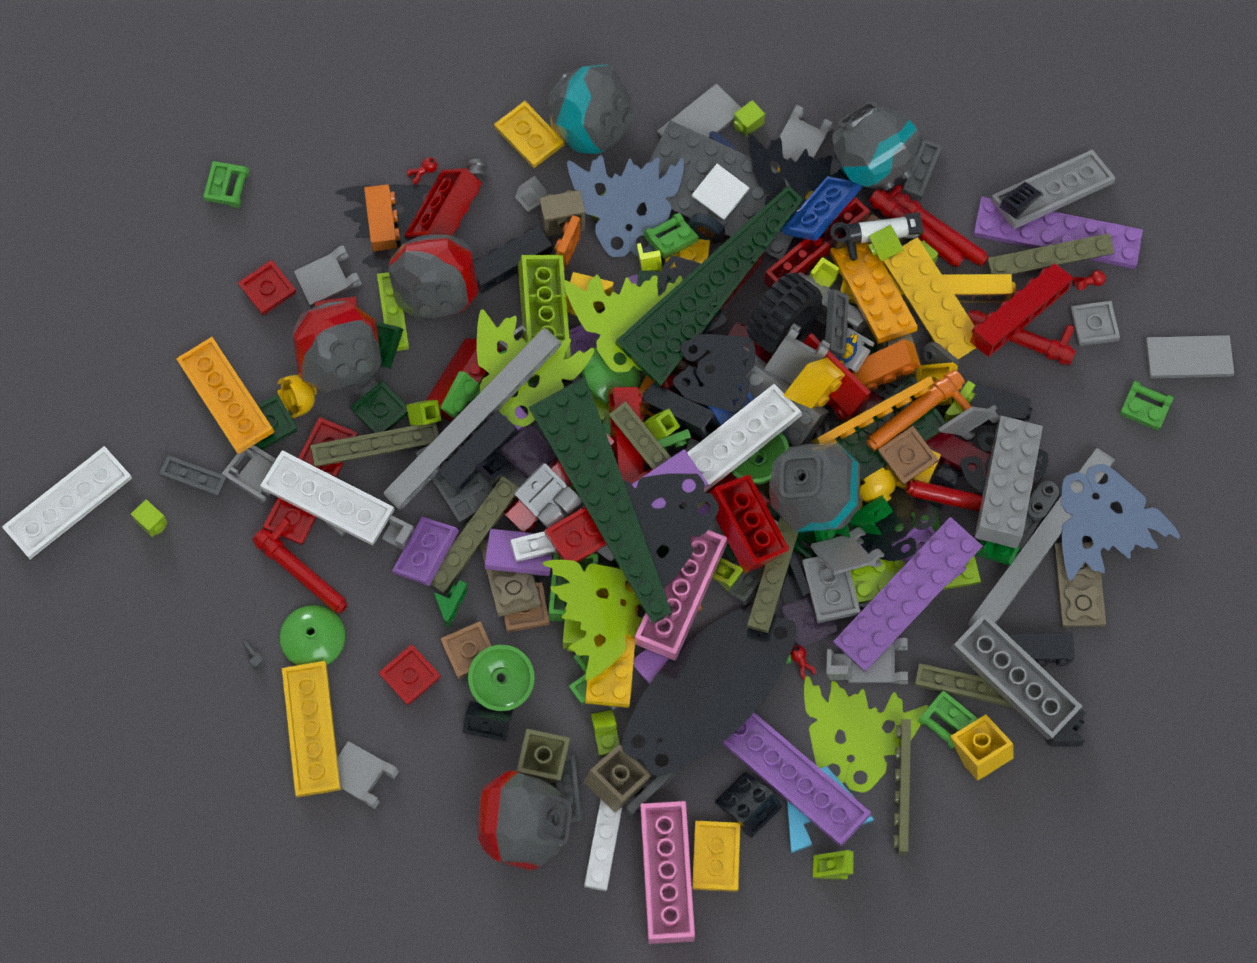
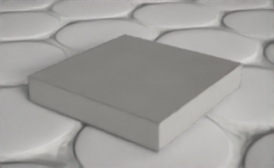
[1070,301,1120,347]

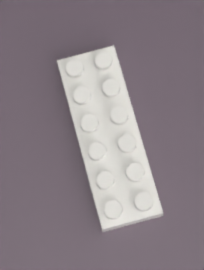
[687,384,802,493]
[2,446,132,560]
[260,450,394,546]

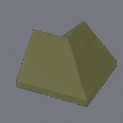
[517,729,570,782]

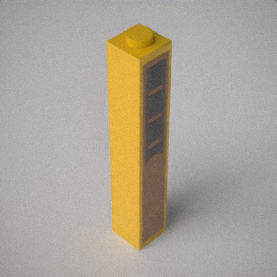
[890,274,1016,302]

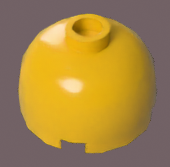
[277,375,317,418]
[860,465,896,504]

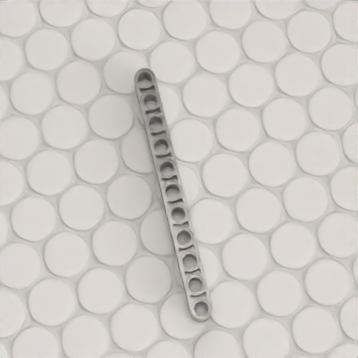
[384,328,562,510]
[967,447,1115,627]

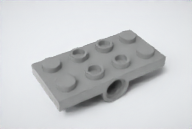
[513,463,585,528]

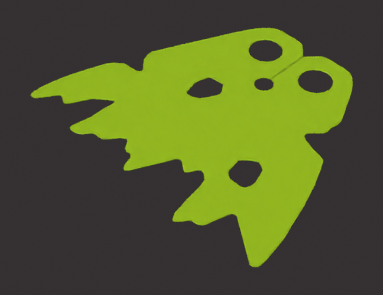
[563,274,683,372]
[477,309,594,427]
[542,560,643,681]
[804,676,929,793]

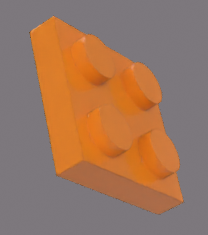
[555,215,581,271]

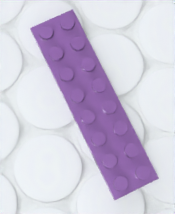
[973,197,1143,269]
[833,517,982,672]
[721,713,871,847]

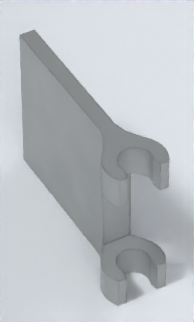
[779,105,833,162]
[294,246,362,306]
[764,323,830,384]
[938,405,1001,441]
[811,527,884,575]
[848,638,908,685]
[338,741,399,809]

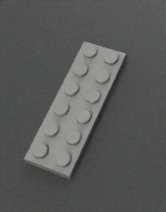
[991,150,1116,229]

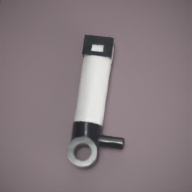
[827,212,924,261]

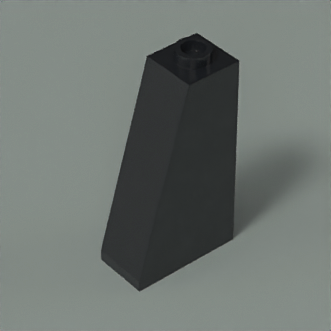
[948,380,1033,426]
[642,383,721,442]

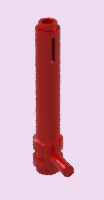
[869,184,965,268]
[895,192,989,266]
[968,310,1076,366]
[906,479,982,512]
[252,517,348,614]

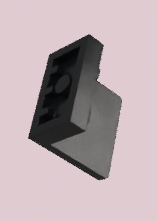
[715,772,782,838]

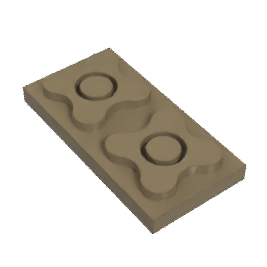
[480,531,541,617]
[1054,542,1106,628]

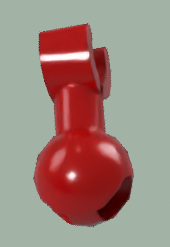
[406,157,438,185]
[1073,270,1106,291]
[790,645,816,680]

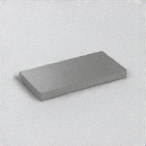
[657,83,741,138]
[1145,335,1234,379]

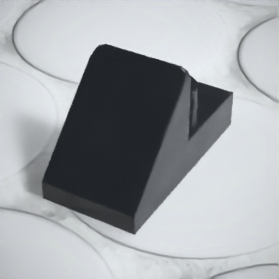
[475,450,517,488]
[927,463,962,510]
[1047,708,1086,747]

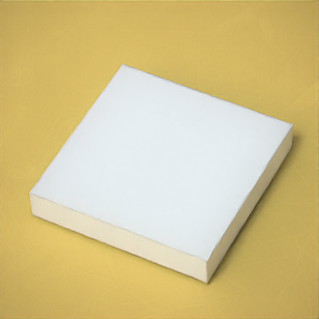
[692,164,750,221]

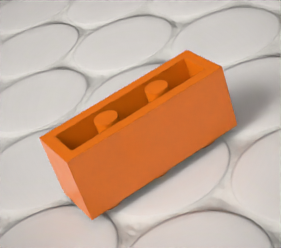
[364,184,400,251]
[851,339,921,392]

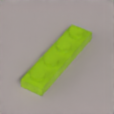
[377,272,409,351]

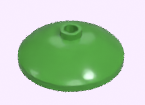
[582,347,640,404]
[731,433,789,484]
[280,605,346,665]
[468,645,535,711]

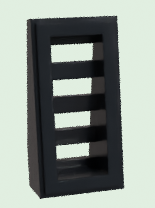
[1000,181,1041,219]

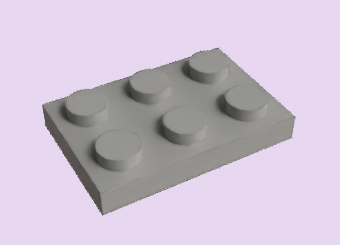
[802,557,860,623]

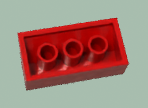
[404,168,482,240]
[803,333,870,422]
[426,338,501,422]
[707,474,790,574]

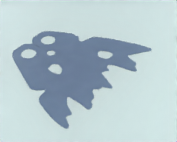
[567,155,684,257]
[1062,464,1180,581]

